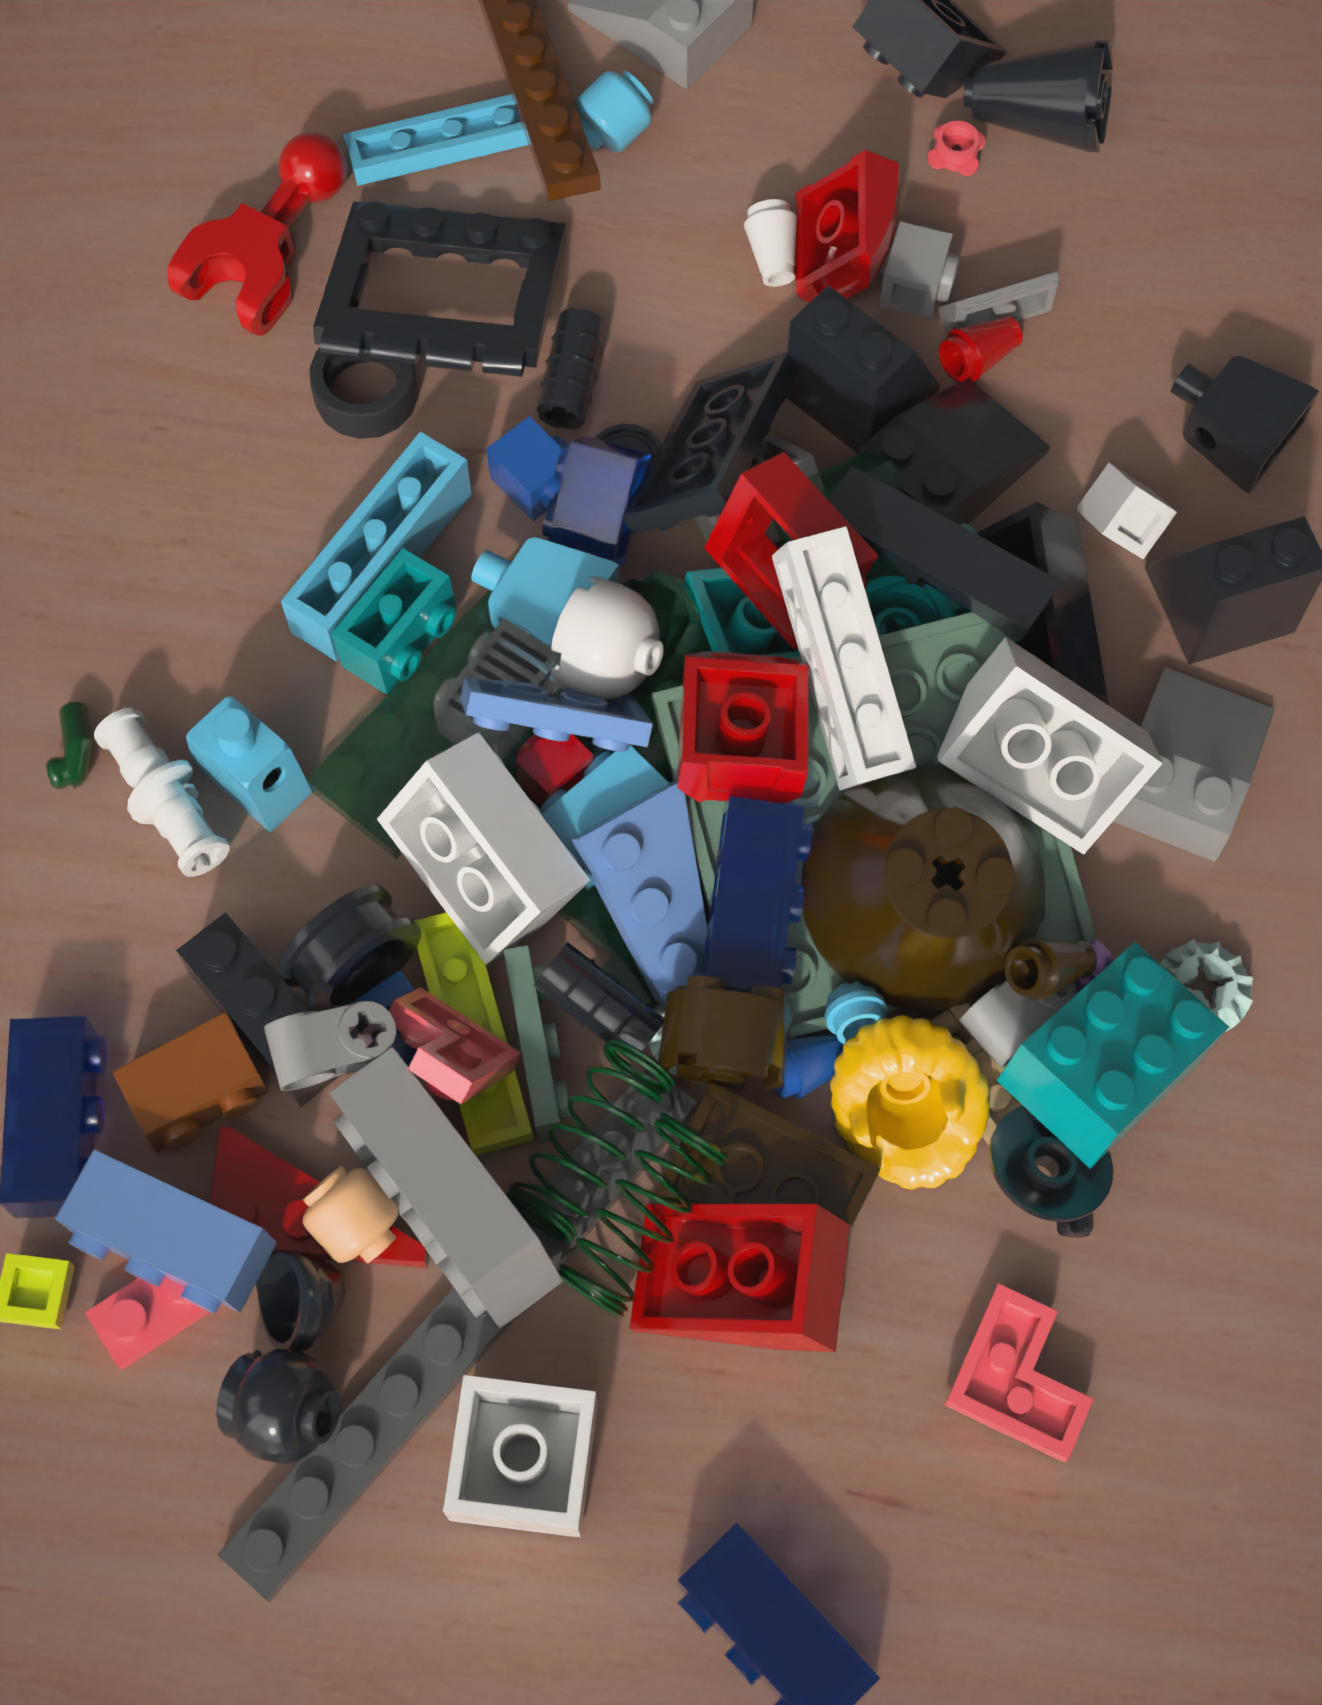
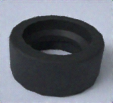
[309,348,418,439]

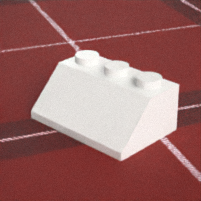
[937,637,1162,854]

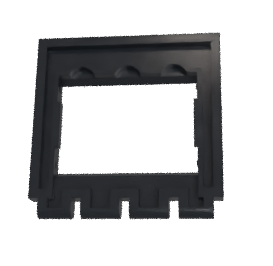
[313,201,566,377]

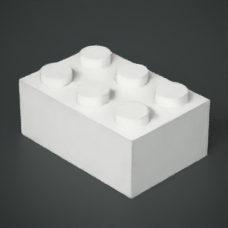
[377,732,590,965]

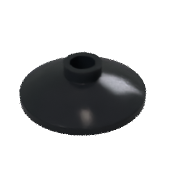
[989,1106,1113,1222]

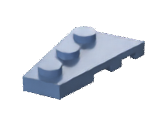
[460,677,653,752]
[571,780,715,1003]

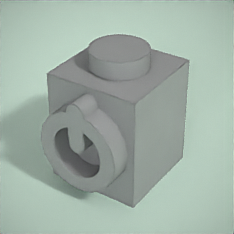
[878,222,961,319]

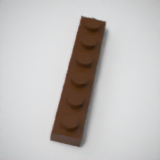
[478,0,601,202]

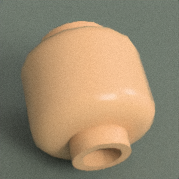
[303,1165,399,1263]

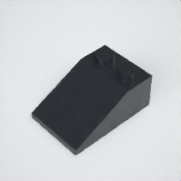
[855,378,1050,525]

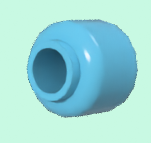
[574,70,654,152]

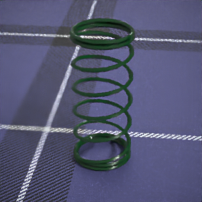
[504,1039,675,1242]
[556,1112,729,1318]

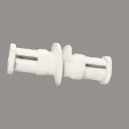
[94,707,230,877]

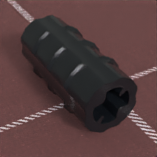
[536,308,606,430]
[533,942,664,1063]

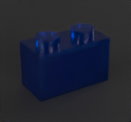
[542,436,651,567]

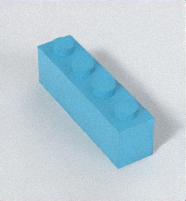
[281,432,472,662]

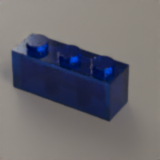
[701,796,812,993]
[0,1016,107,1218]
[677,1522,880,1705]

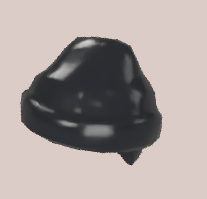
[255,1251,345,1353]

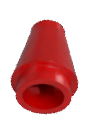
[939,315,1023,382]

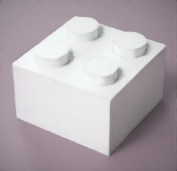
[443,1375,598,1538]

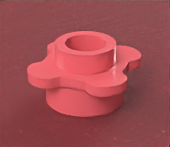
[927,120,986,176]

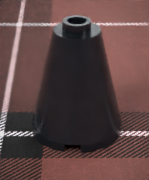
[964,40,1113,153]

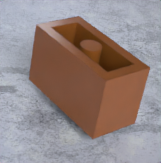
[112,1012,268,1152]

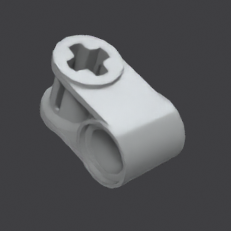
[959,981,1077,1068]
[264,1001,396,1091]

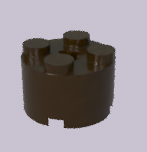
[658,976,793,1089]

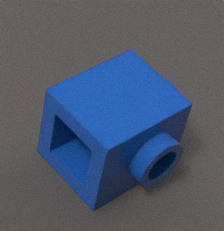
[486,416,576,521]

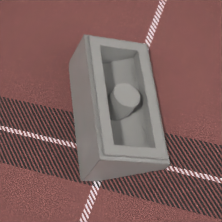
[938,272,1060,333]

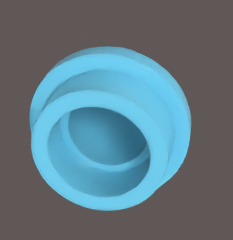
[825,980,887,1044]

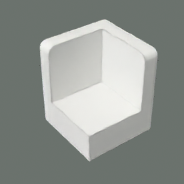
[1077,463,1177,559]

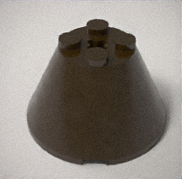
[800,765,1045,1010]

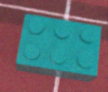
[997,942,1229,1169]

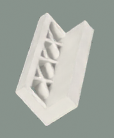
[772,526,916,791]

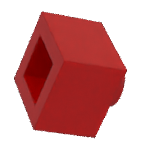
[515,734,594,807]

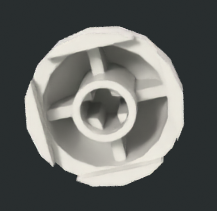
[551,576,663,701]

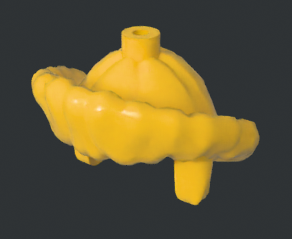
[830,1015,990,1190]

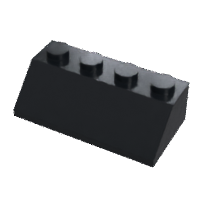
[977,502,1109,706]

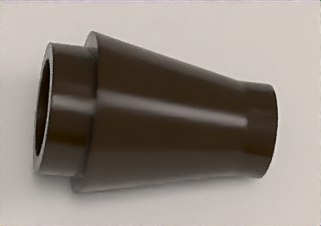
[1005,937,1097,1000]

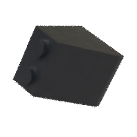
[787,285,940,453]
[1145,516,1322,665]

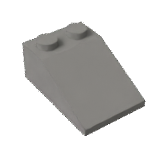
[568,0,753,90]
[1112,667,1275,862]

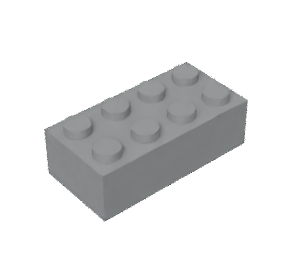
[329,1047,563,1329]

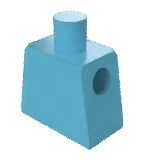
[471,537,619,670]
[186,696,312,833]

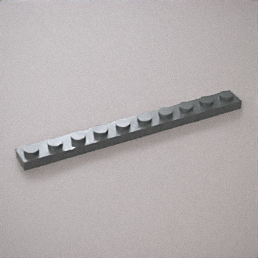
[218,1068,697,1602]

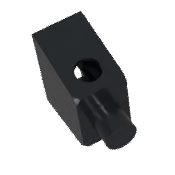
[1170,356,1319,494]

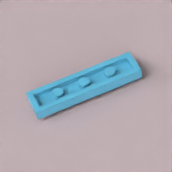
[343,94,528,186]

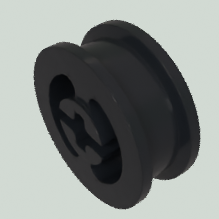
[278,884,421,1012]

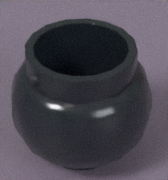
[216,1349,341,1464]

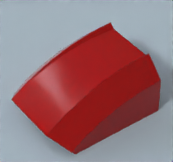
[795,150,901,303]
[677,651,809,808]

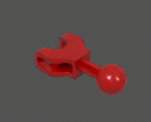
[167,132,348,336]

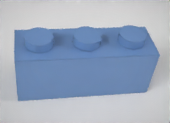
[55,1150,277,1314]

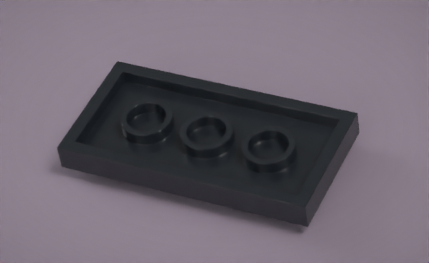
[622,352,798,535]

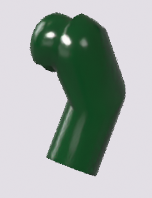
[46,702,93,789]

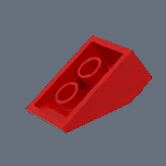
[629,1204,850,1352]

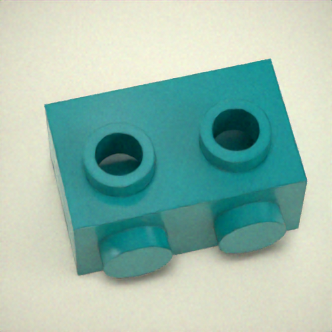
[331,548,457,695]

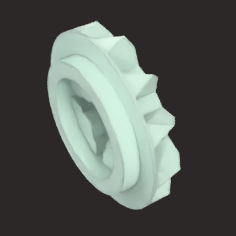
[1160,939,1253,1032]

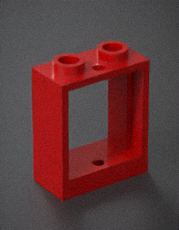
[704,452,878,650]

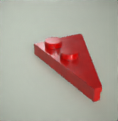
[209,1126,428,1268]

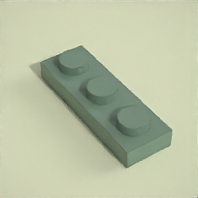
[504,945,572,1143]

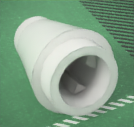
[744,199,797,287]

